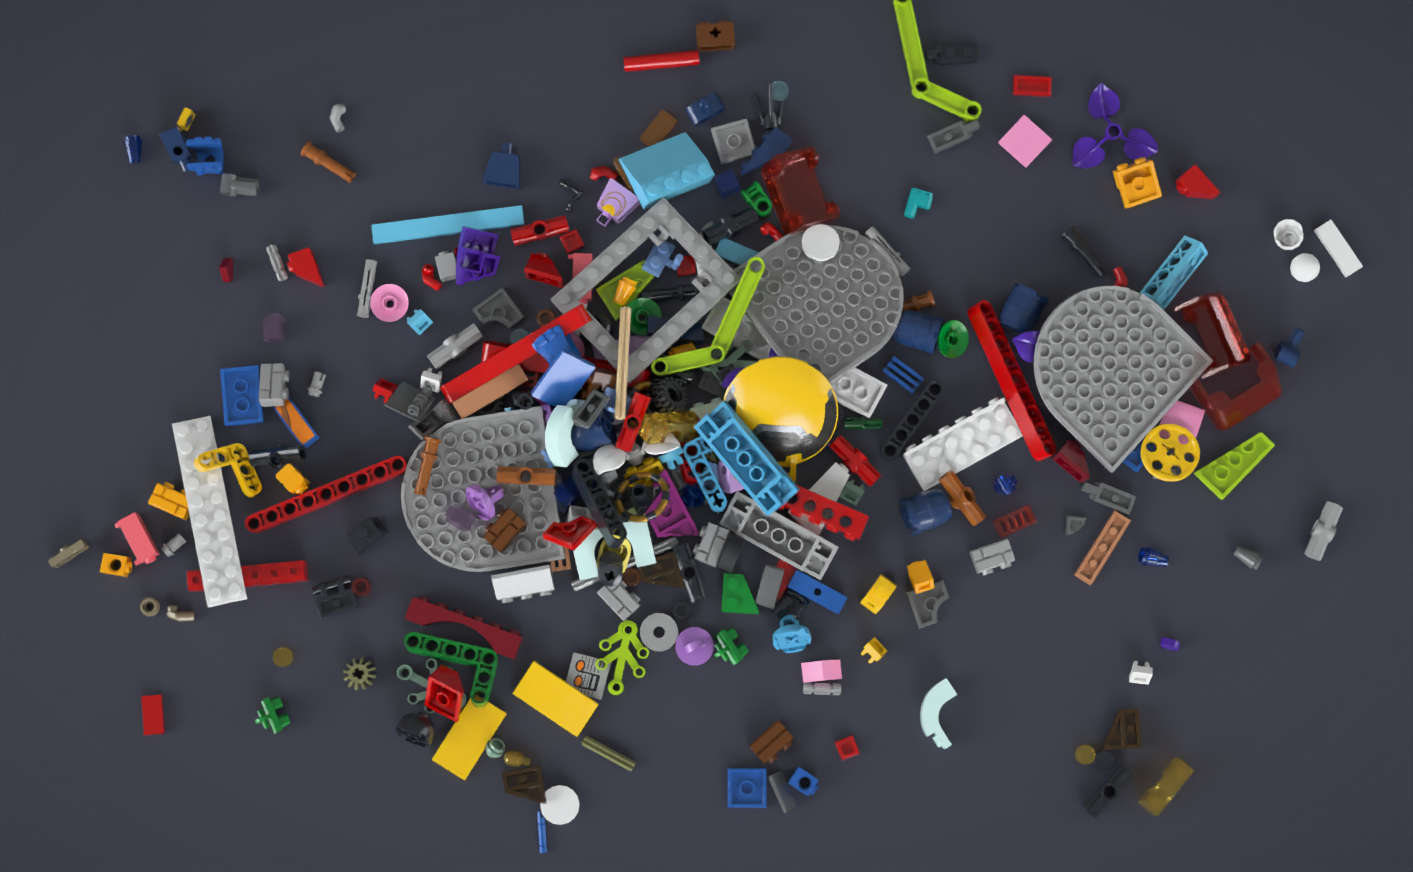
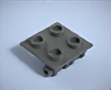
[384,381,436,423]

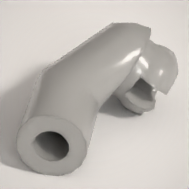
[330,104,346,133]

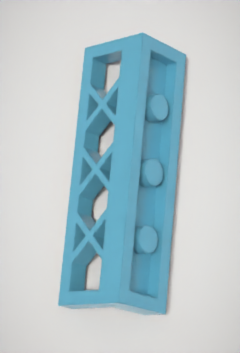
[1140,235,1208,310]

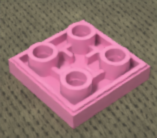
[998,115,1052,168]

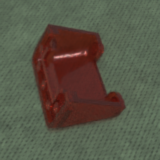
[762,146,841,235]

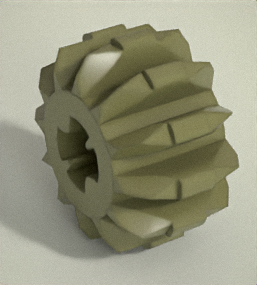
[343,657,376,690]

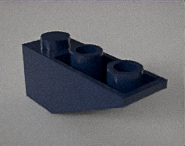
[740,127,793,176]

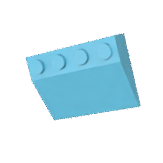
[619,132,715,210]

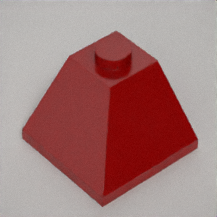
[524,252,564,288]
[424,665,464,723]

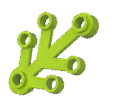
[595,620,649,695]

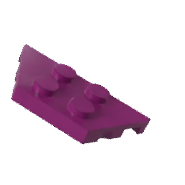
[645,469,700,537]

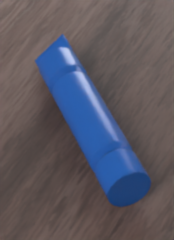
[537,811,547,853]

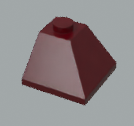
[1052,439,1090,483]

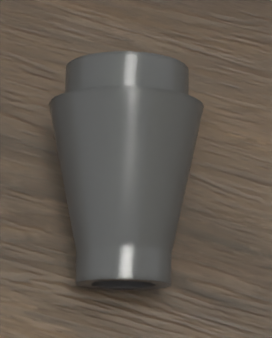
[1233,545,1264,570]

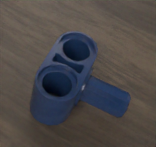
[685,92,725,127]
[1274,328,1305,368]

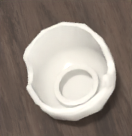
[1274,219,1303,250]
[1290,253,1320,282]

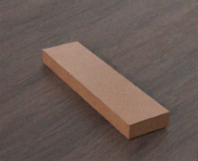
[453,364,529,419]
[1074,510,1131,585]

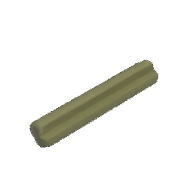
[582,736,636,771]

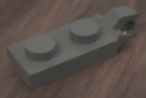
[927,120,980,154]
[1081,482,1136,515]

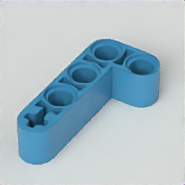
[683,436,727,513]

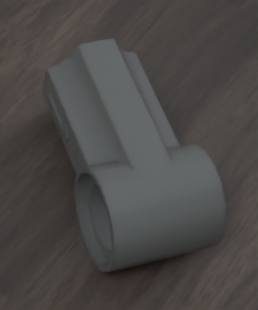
[220,174,259,196]

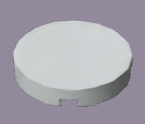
[801,224,840,262]
[540,785,580,825]

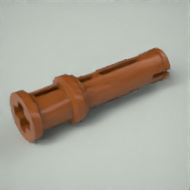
[300,141,356,183]
[902,290,935,311]
[414,436,442,496]

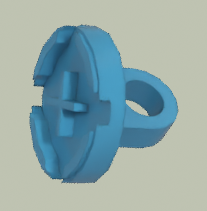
[772,615,811,653]

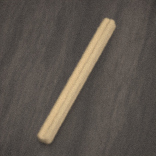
[615,306,631,420]

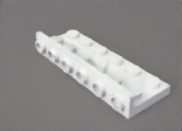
[903,397,1023,492]

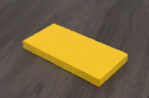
[513,661,599,737]
[432,694,507,780]

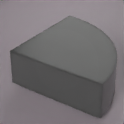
[1065,515,1086,535]

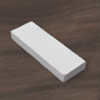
[1314,220,1363,277]

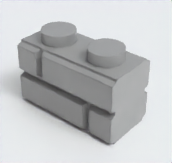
[259,363,290,407]
[692,522,730,568]
[969,538,1015,576]
[597,580,641,621]

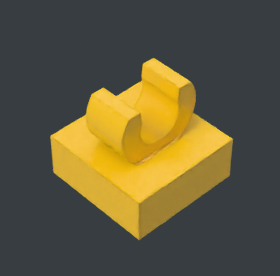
[861,637,887,663]

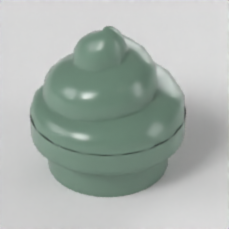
[486,738,505,758]

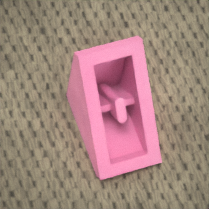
[801,659,842,683]

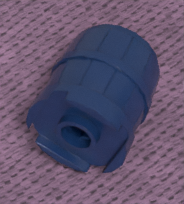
[999,283,1049,334]
[893,309,944,354]
[571,408,618,453]
[899,489,952,536]

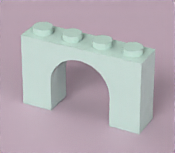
[573,514,656,580]

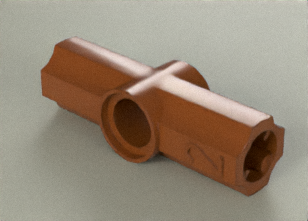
[496,466,557,486]
[938,470,986,526]

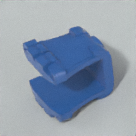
[186,137,224,175]
[532,325,581,365]

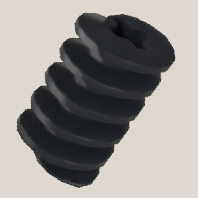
[598,551,623,587]

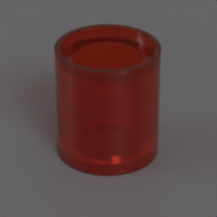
[352,578,372,596]

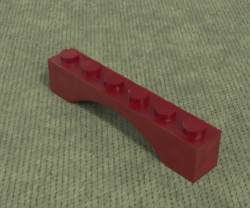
[404,595,523,660]

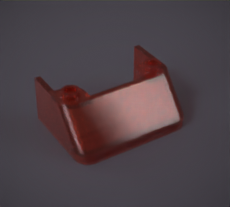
[1172,292,1250,379]
[1189,342,1282,431]

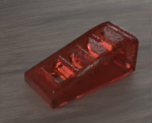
[992,505,1037,539]

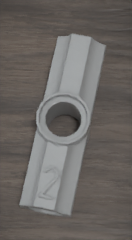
[427,323,483,370]
[1304,501,1343,561]

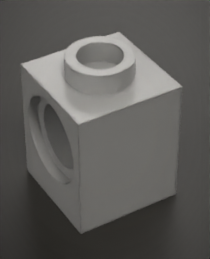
[435,251,456,282]

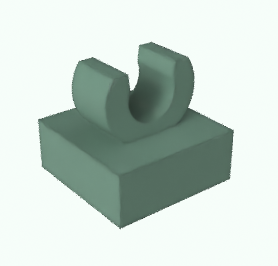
[840,479,865,506]

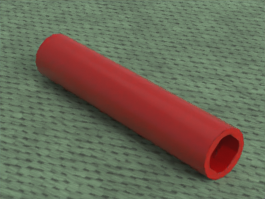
[623,50,700,72]

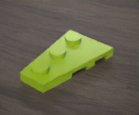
[596,260,654,322]

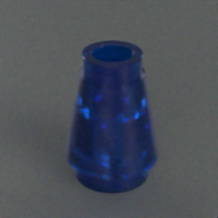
[123,135,142,163]
[1138,547,1169,567]

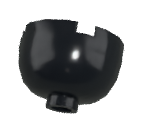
[395,712,435,748]

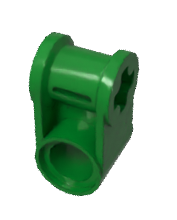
[740,180,771,218]

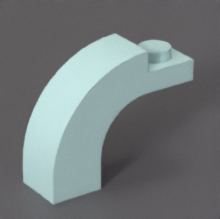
[545,399,586,467]
[920,678,957,749]

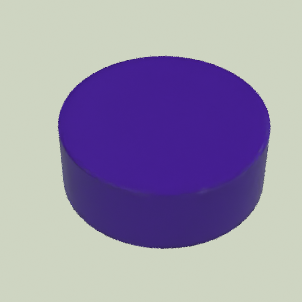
[1160,637,1181,651]

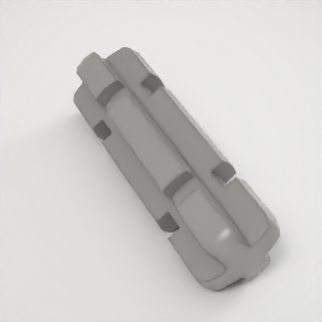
[266,245,288,281]
[803,682,841,695]

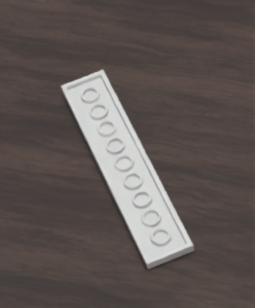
[701,297,887,419]
[172,416,247,607]

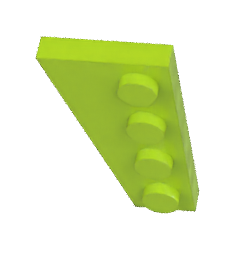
[1193,432,1275,500]

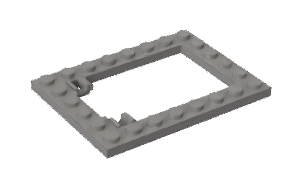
[551,197,741,384]

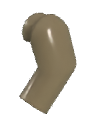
[167,605,194,622]

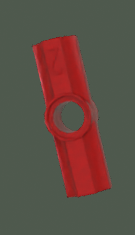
[510,215,570,246]
[615,392,651,452]
[829,435,882,487]

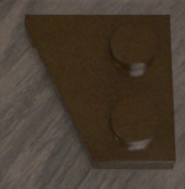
[638,552,685,588]
[1103,709,1142,750]
[502,766,547,804]

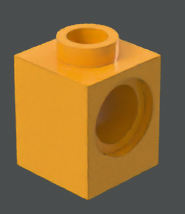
[100,553,133,577]
[907,560,934,594]

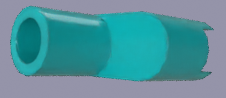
[904,188,933,219]

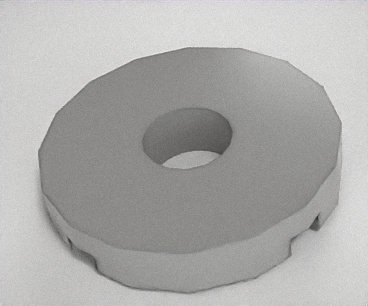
[640,613,678,652]

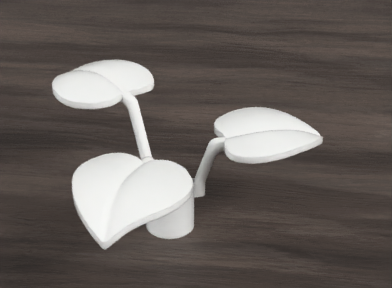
[593,411,680,475]

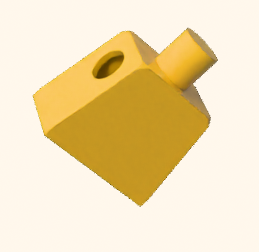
[860,573,897,614]

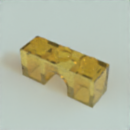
[638,411,700,444]
[1138,758,1194,816]

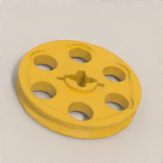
[1141,424,1200,481]

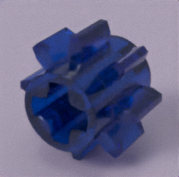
[994,473,1018,496]
[680,484,704,508]

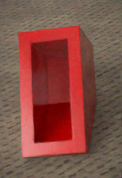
[1175,165,1220,199]
[287,247,325,287]

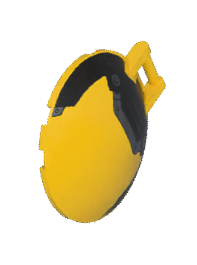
[723,356,838,483]

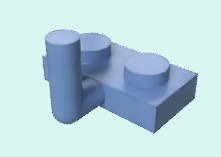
[642,241,683,278]

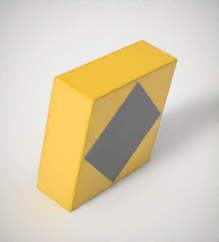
[177,107,195,131]

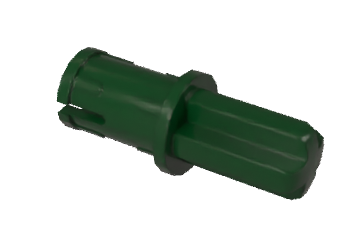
[845,416,883,431]

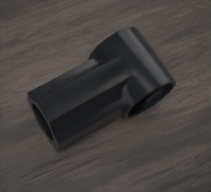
[511,388,533,410]

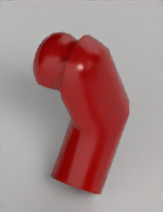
[590,166,619,181]
[760,222,784,241]
[421,264,443,291]
[1113,266,1128,288]

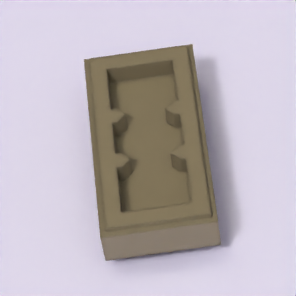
[48,540,89,568]

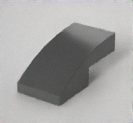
[756,564,785,609]

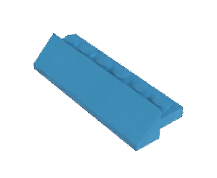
[694,401,800,516]

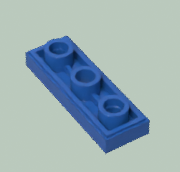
[787,570,848,615]

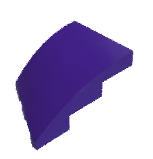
[456,226,501,285]

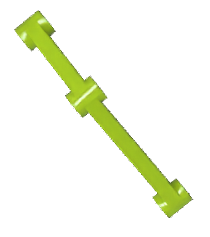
[893,0,982,123]
[651,257,765,376]

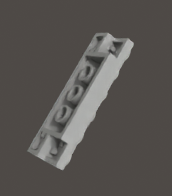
[719,491,839,580]

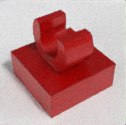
[372,378,398,403]

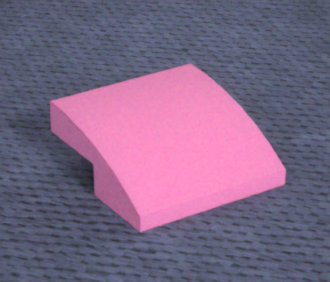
[1158,400,1205,444]

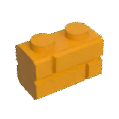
[276,464,310,495]
[148,482,190,520]

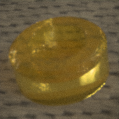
[273,647,293,667]
[1075,745,1095,765]

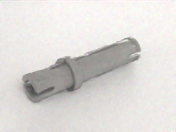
[865,226,911,276]
[357,259,377,318]

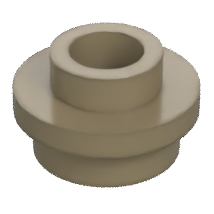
[140,597,160,617]

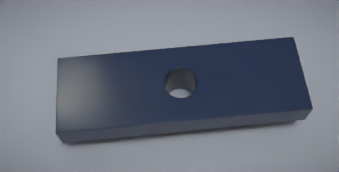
[646,316,704,344]

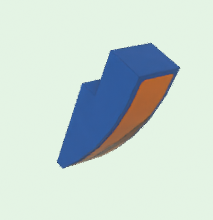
[272,396,320,448]

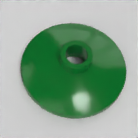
[627,298,662,336]
[937,320,969,358]

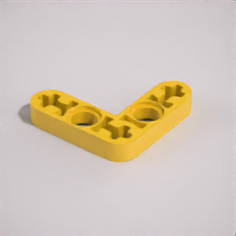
[194,443,262,497]

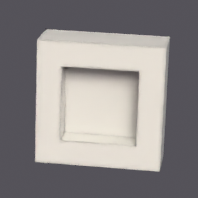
[420,368,442,393]
[1129,661,1153,685]

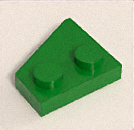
[721,573,759,615]

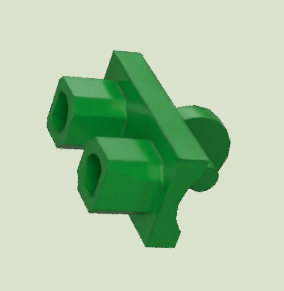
[714,628,748,666]
[255,697,290,734]

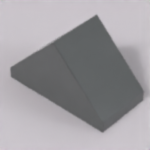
[408,409,445,441]

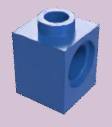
[788,767,819,796]

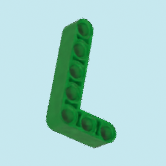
[404,632,498,708]

